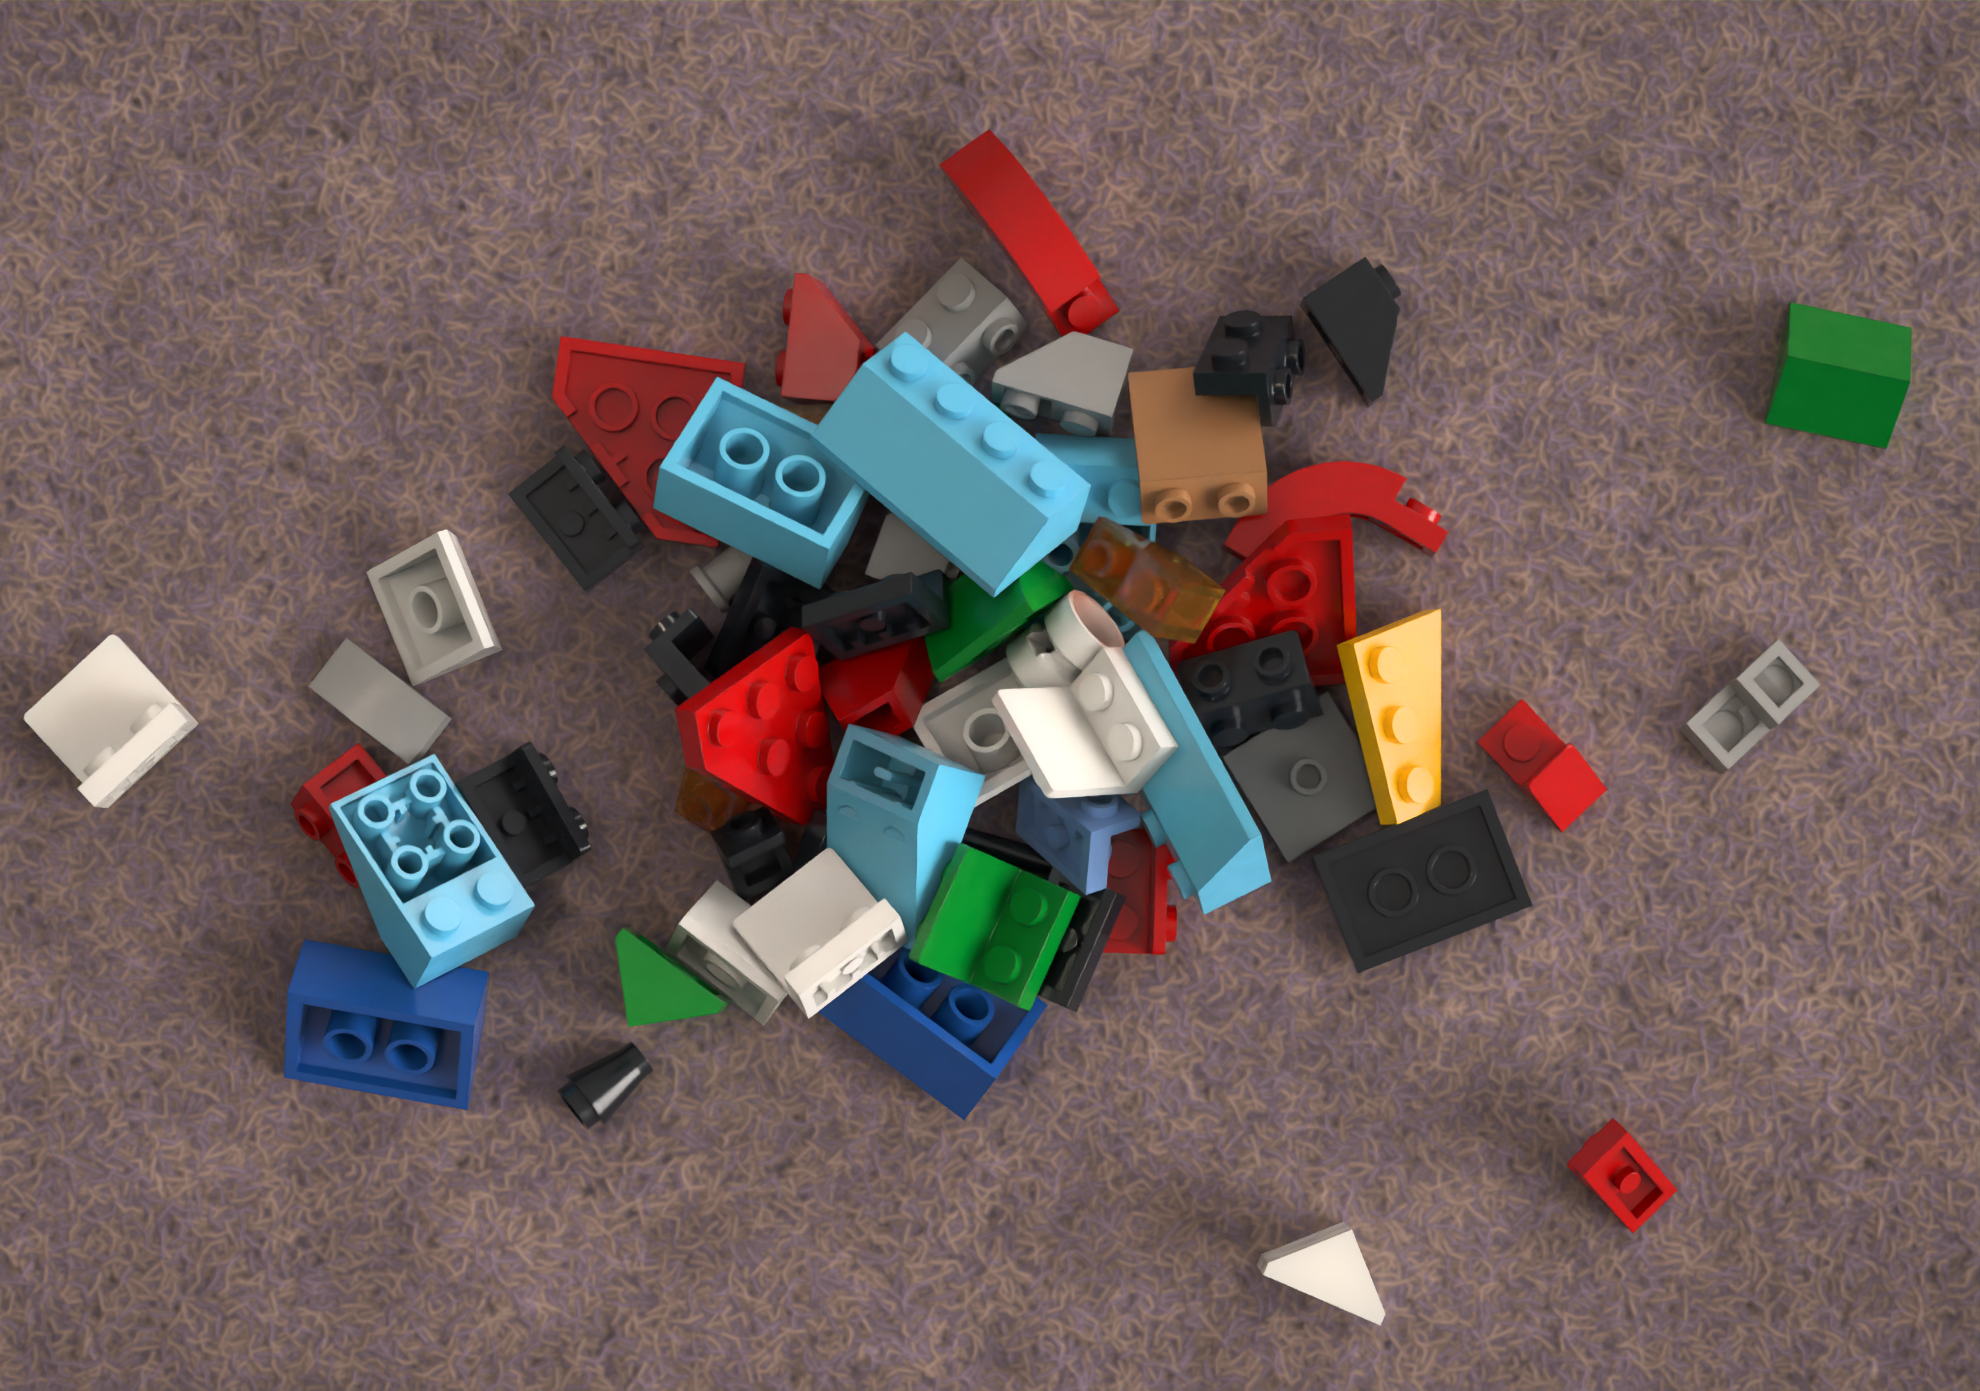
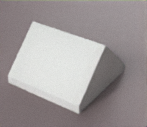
[366,530,502,686]
[913,657,1032,807]
[666,880,788,1026]
[1257,1222,1385,1326]

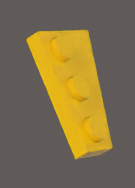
[1337,609,1441,825]

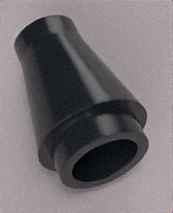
[557,1041,653,1130]

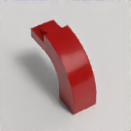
[939,129,1119,337]
[1221,461,1449,561]

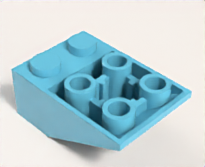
[1025,433,1156,639]
[827,724,986,950]
[329,754,535,989]

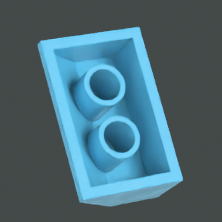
[653,377,870,589]

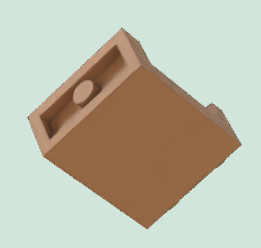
[1127,367,1268,524]

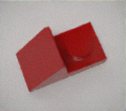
[1475,699,1607,832]
[1567,1118,1677,1233]

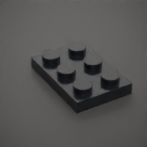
[1311,789,1533,973]

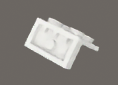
[24,635,199,808]
[992,647,1179,798]
[733,848,908,1019]

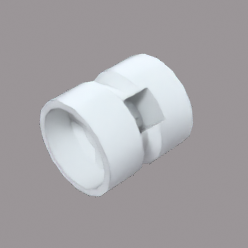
[1006,590,1125,688]

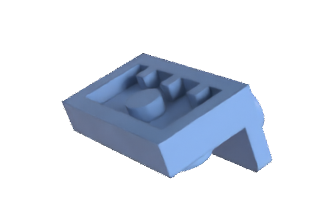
[1016,775,1141,895]

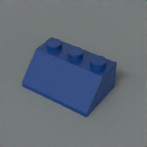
[284,939,489,1110]
[818,946,1048,1120]

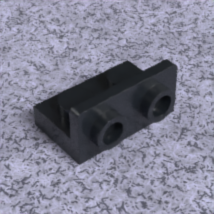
[802,569,950,661]
[1037,867,1126,1012]

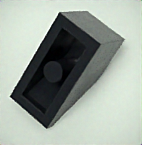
[1300,257,1401,407]

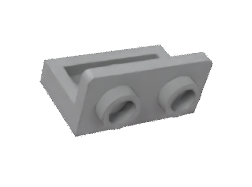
[875,257,1028,387]

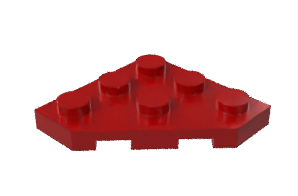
[552,336,746,549]
[1167,514,1357,690]
[675,627,834,825]

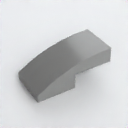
[308,637,452,765]
[1678,639,1821,774]

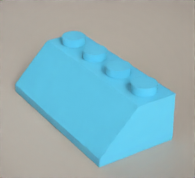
[810,332,1091,598]
[1122,628,1271,915]

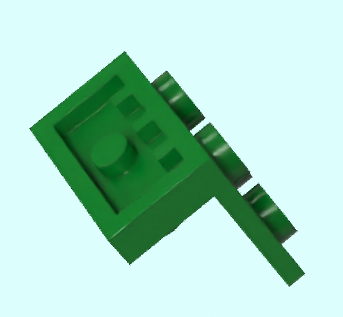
[909,843,1081,1011]

